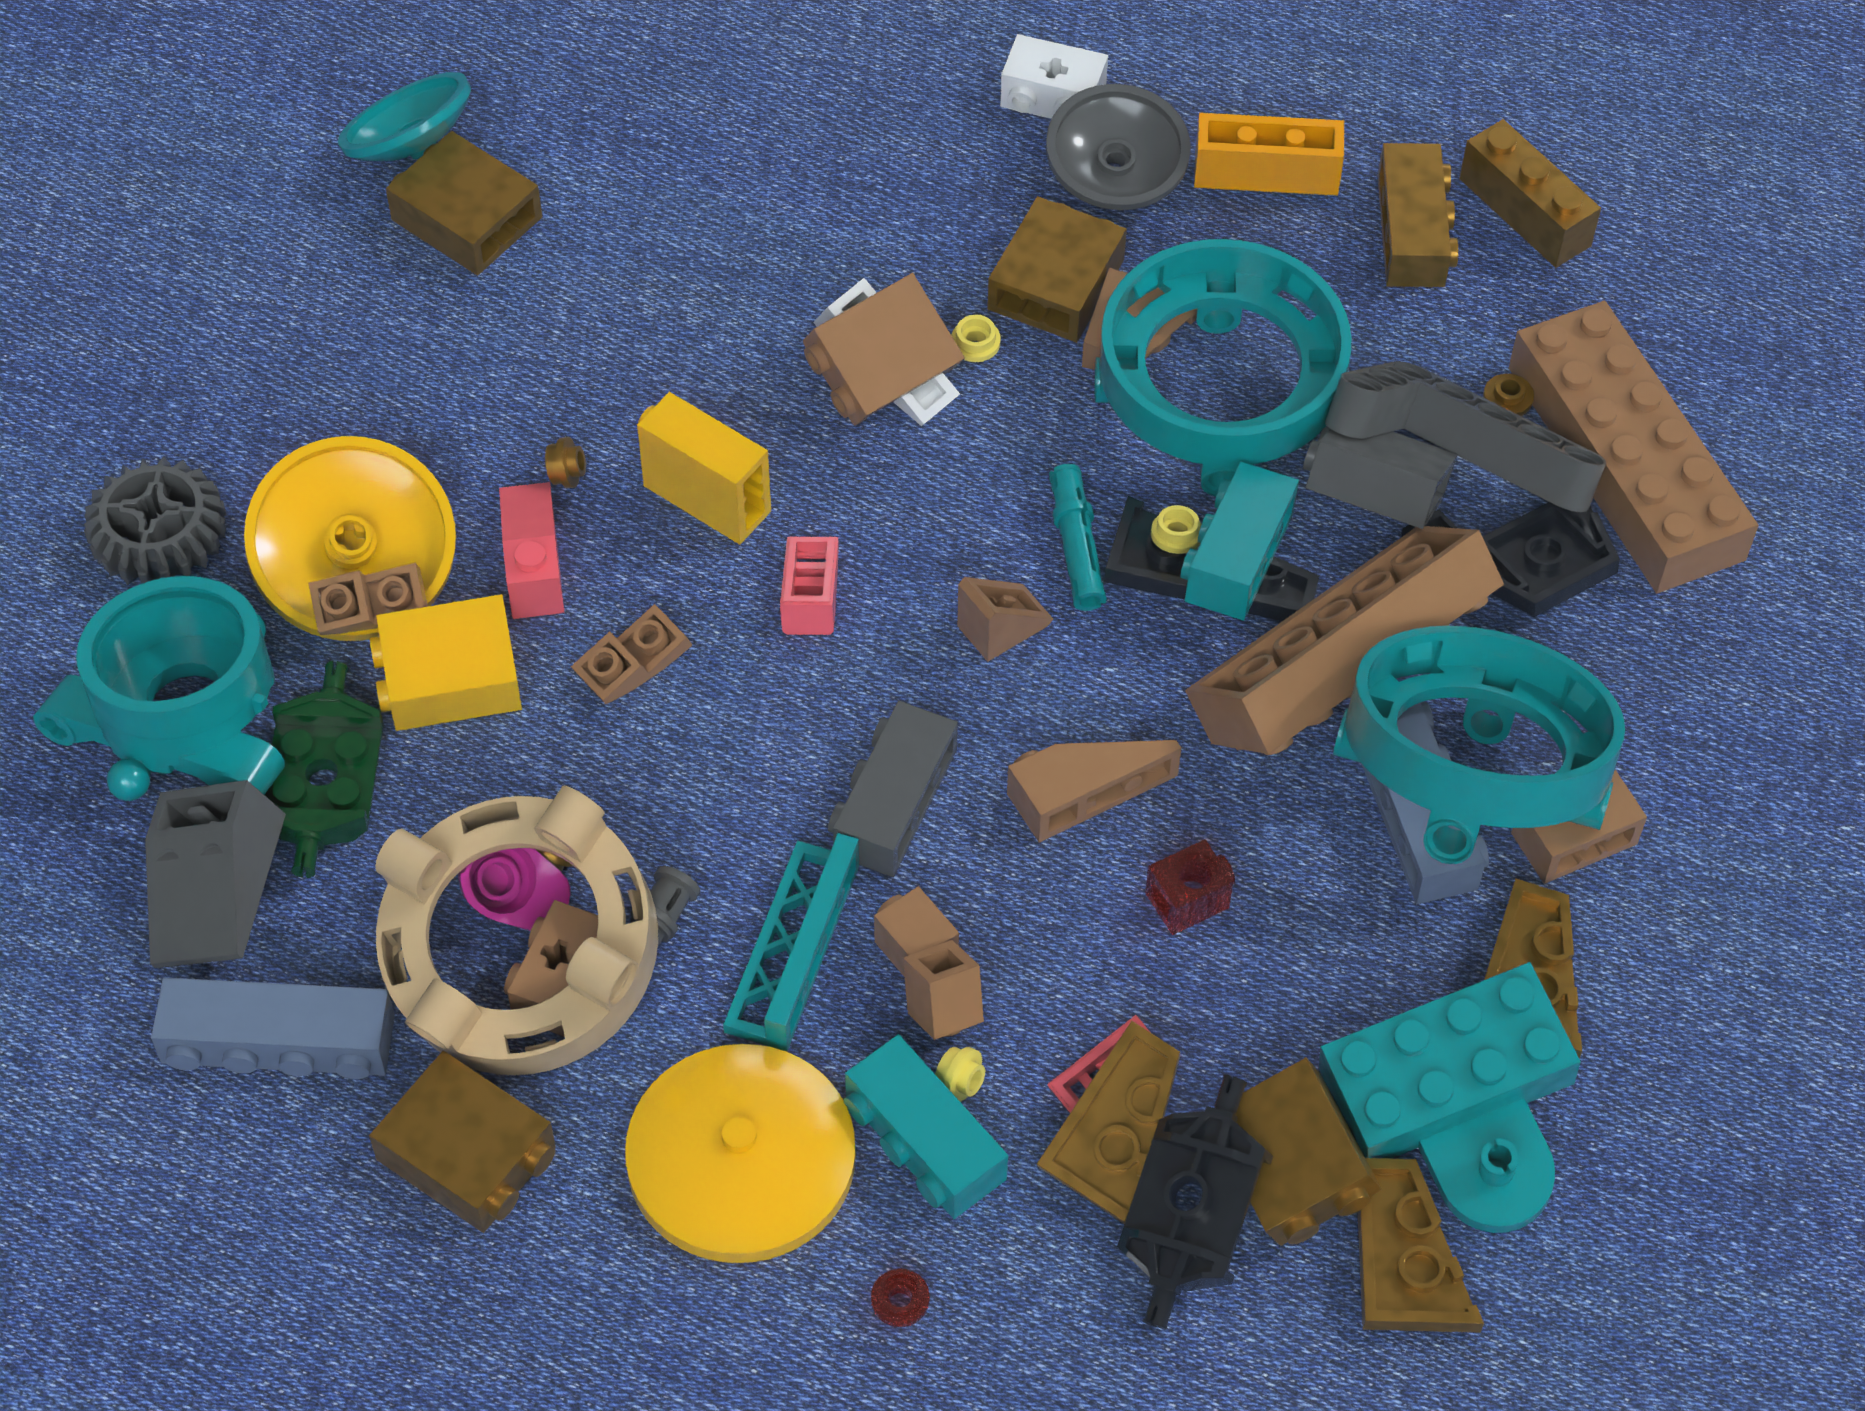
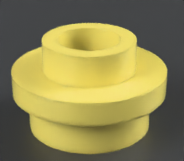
[951,315,1001,362]
[1151,505,1201,554]
[935,1047,985,1102]

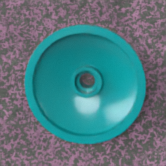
[338,72,471,162]

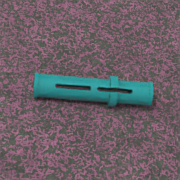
[1049,464,1107,611]

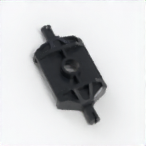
[1117,1075,1273,1330]

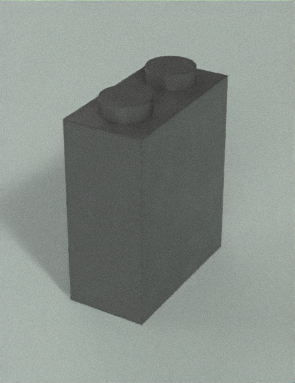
[1303,427,1458,529]

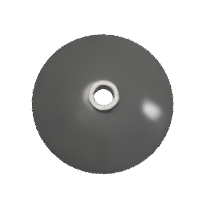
[1046,84,1191,210]

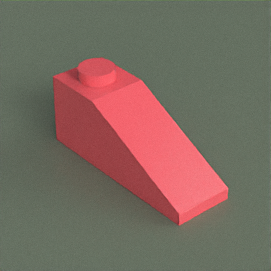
[499,482,565,619]

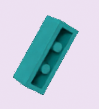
[1180,461,1299,621]
[844,1034,1008,1219]

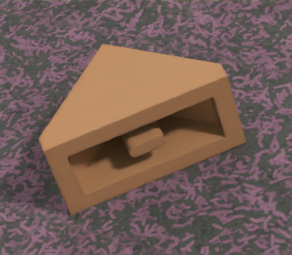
[957,577,1053,662]

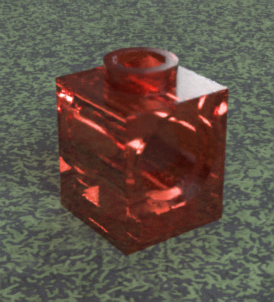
[1145,839,1235,935]

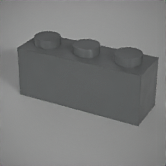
[828,700,958,878]

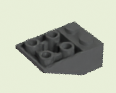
[145,780,286,968]

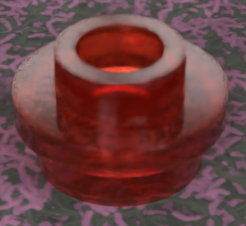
[871,1268,930,1327]

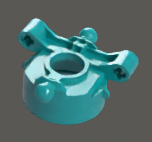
[33,576,285,801]

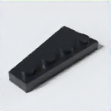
[1104,496,1320,621]

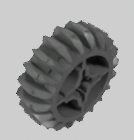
[84,456,226,585]

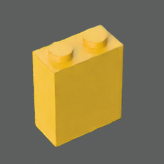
[637,391,771,545]
[369,594,522,731]

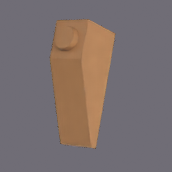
[1007,740,1181,843]

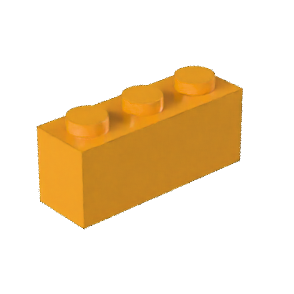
[1194,113,1344,196]

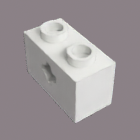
[1000,34,1108,119]

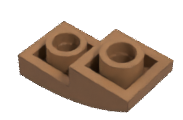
[308,563,428,635]
[571,604,692,704]

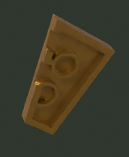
[1484,878,1582,1059]
[1037,1021,1180,1224]
[1358,1158,1484,1333]

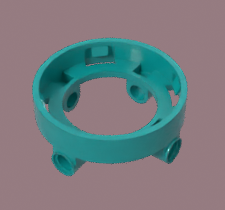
[1094,239,1352,497]
[1333,626,1625,864]

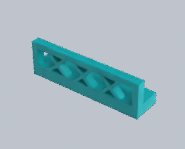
[723,833,859,1051]

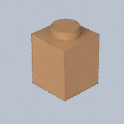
[874,886,959,976]
[903,940,984,1040]

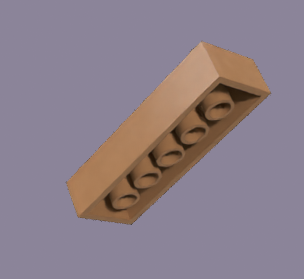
[1508,300,1759,594]
[1185,526,1504,755]

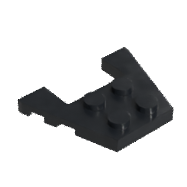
[1401,502,1620,617]

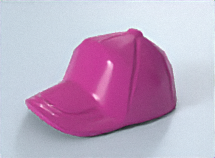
[458,848,571,931]

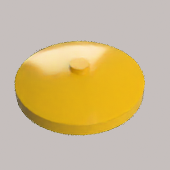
[244,436,456,641]
[625,1044,856,1263]

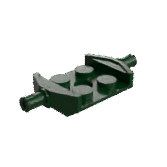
[264,661,384,878]

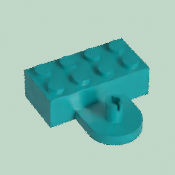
[1319,962,1581,1233]

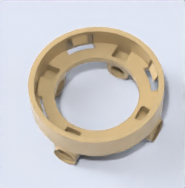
[375,786,658,1075]

